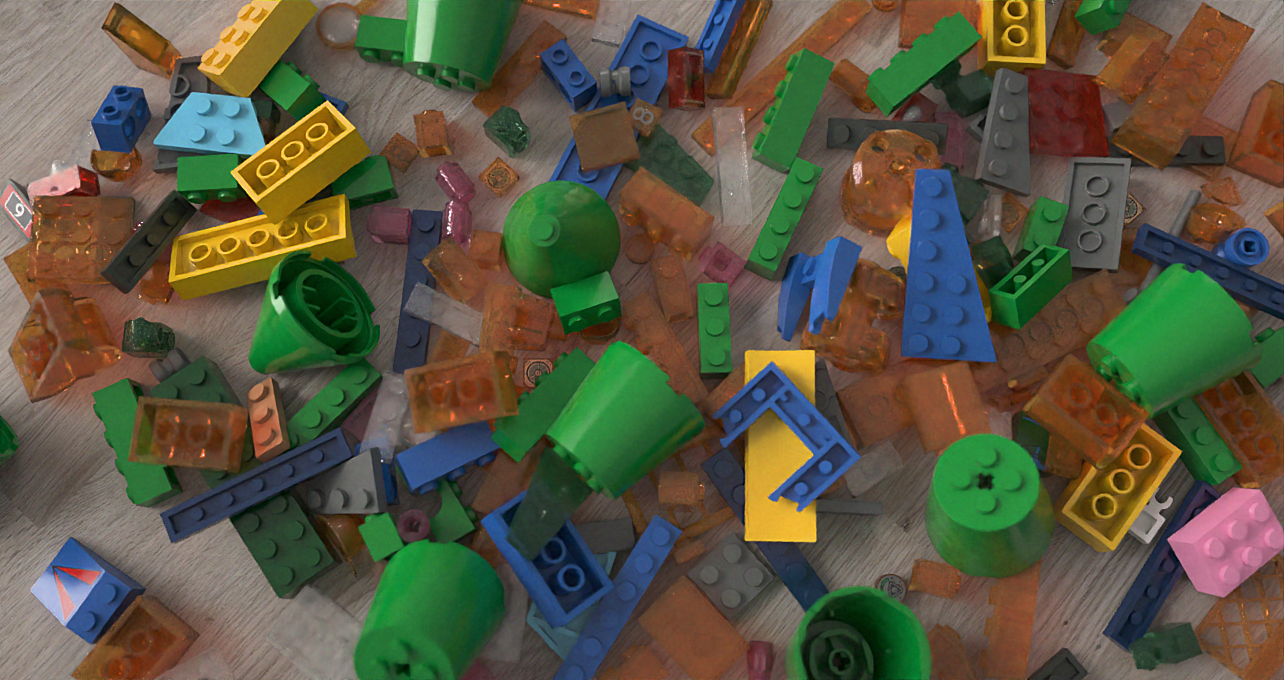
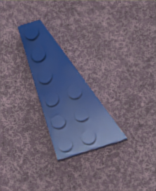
[900,168,997,362]

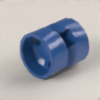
[1211,228,1270,269]

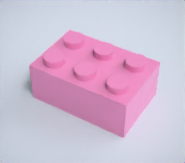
[1167,487,1284,597]

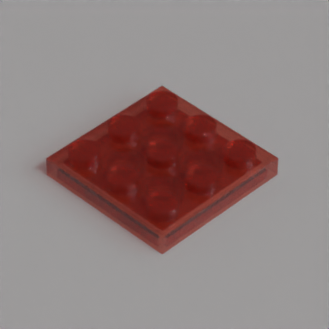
[1018,68,1109,158]

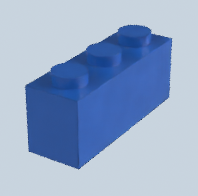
[395,414,500,496]

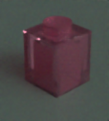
[366,205,412,245]

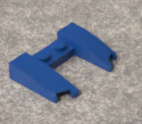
[777,236,863,342]
[713,361,862,512]

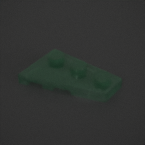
[624,117,715,208]
[505,446,594,562]

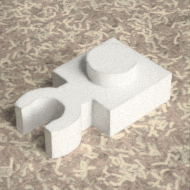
[1127,488,1173,544]

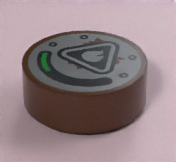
[874,574,907,603]

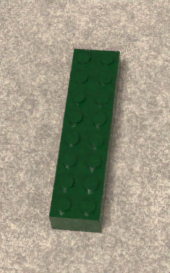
[149,356,343,599]

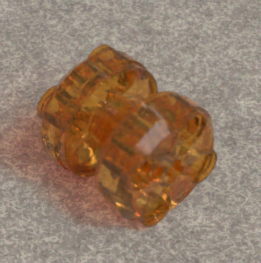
[839,129,941,237]
[799,258,906,373]

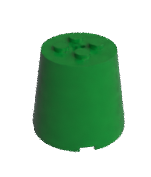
[403,0,524,92]
[1086,263,1262,420]
[545,340,705,501]
[924,434,1055,579]
[353,539,506,680]
[785,586,931,680]

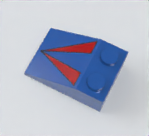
[30,537,146,645]

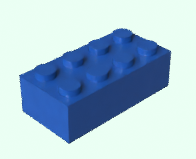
[480,479,615,630]

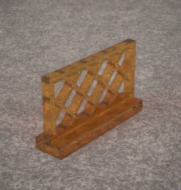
[1189,554,1284,680]

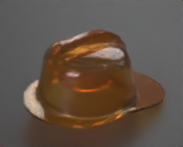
[1186,202,1246,245]
[317,513,366,578]

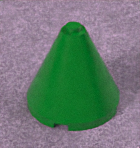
[502,180,621,299]
[248,251,380,375]

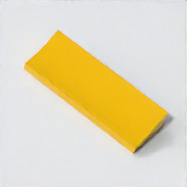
[169,193,357,301]
[745,350,816,542]

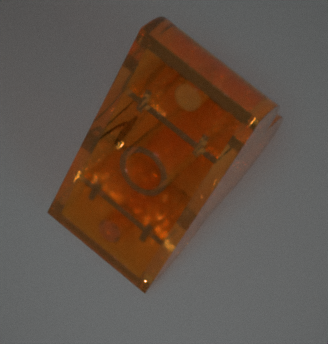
[8,288,122,403]

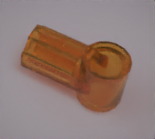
[829,58,877,113]

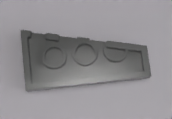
[152,55,212,174]
[974,67,1031,197]

